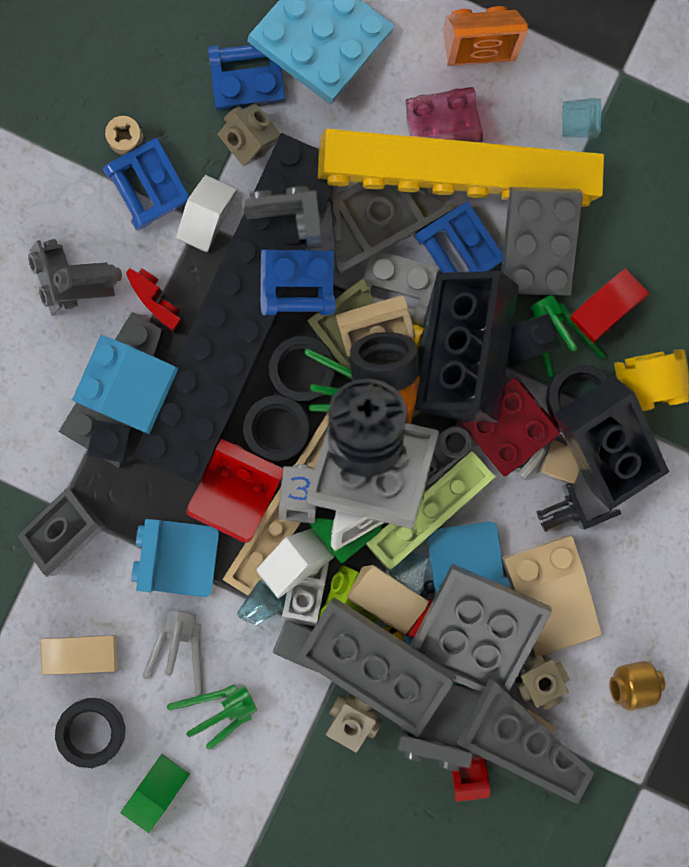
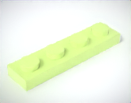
[366,451,495,571]

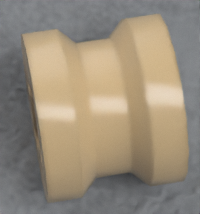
[105,116,143,156]

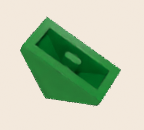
[310,518,381,564]
[120,753,190,833]

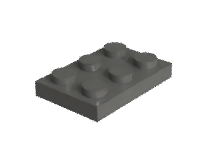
[501,187,583,295]

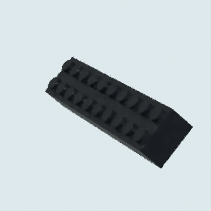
[133,133,338,486]

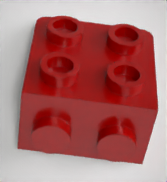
[186,439,283,543]

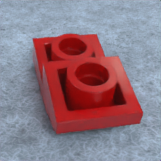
[126,267,184,334]
[570,269,649,343]

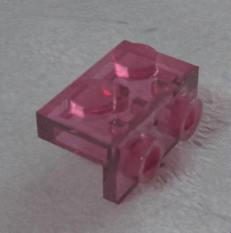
[405,87,483,142]

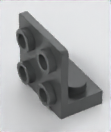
[242,187,322,248]

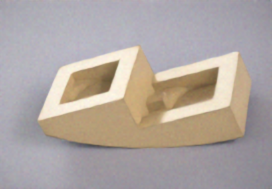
[40,635,118,675]

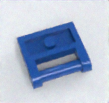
[208,45,285,111]
[103,137,189,231]
[414,201,503,273]
[261,250,336,316]

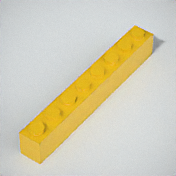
[318,128,604,207]

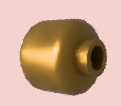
[609,661,665,711]

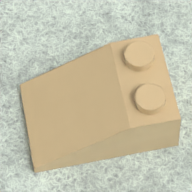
[501,535,602,656]

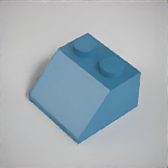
[72,334,178,434]

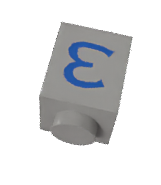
[279,464,316,523]

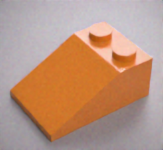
[444,6,528,66]

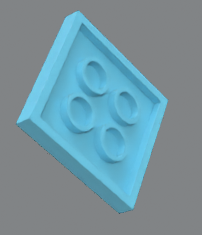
[247,0,395,105]

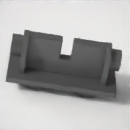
[28,239,78,316]
[45,262,122,302]

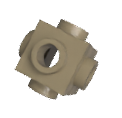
[217,103,281,167]
[515,655,570,709]
[326,692,383,753]

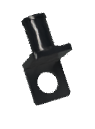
[536,483,622,532]

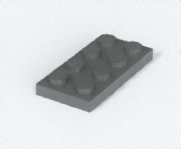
[297,597,457,737]

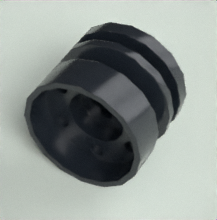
[327,379,407,477]

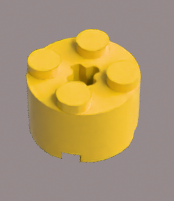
[614,349,689,411]

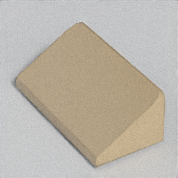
[336,296,416,357]
[346,565,429,635]

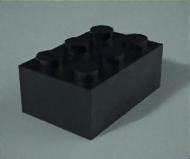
[554,375,669,511]

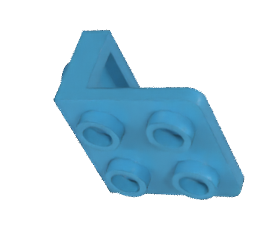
[131,519,219,597]
[427,522,509,596]

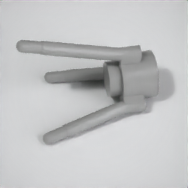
[143,610,202,696]

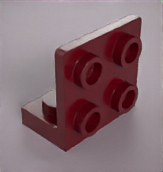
[461,376,561,476]

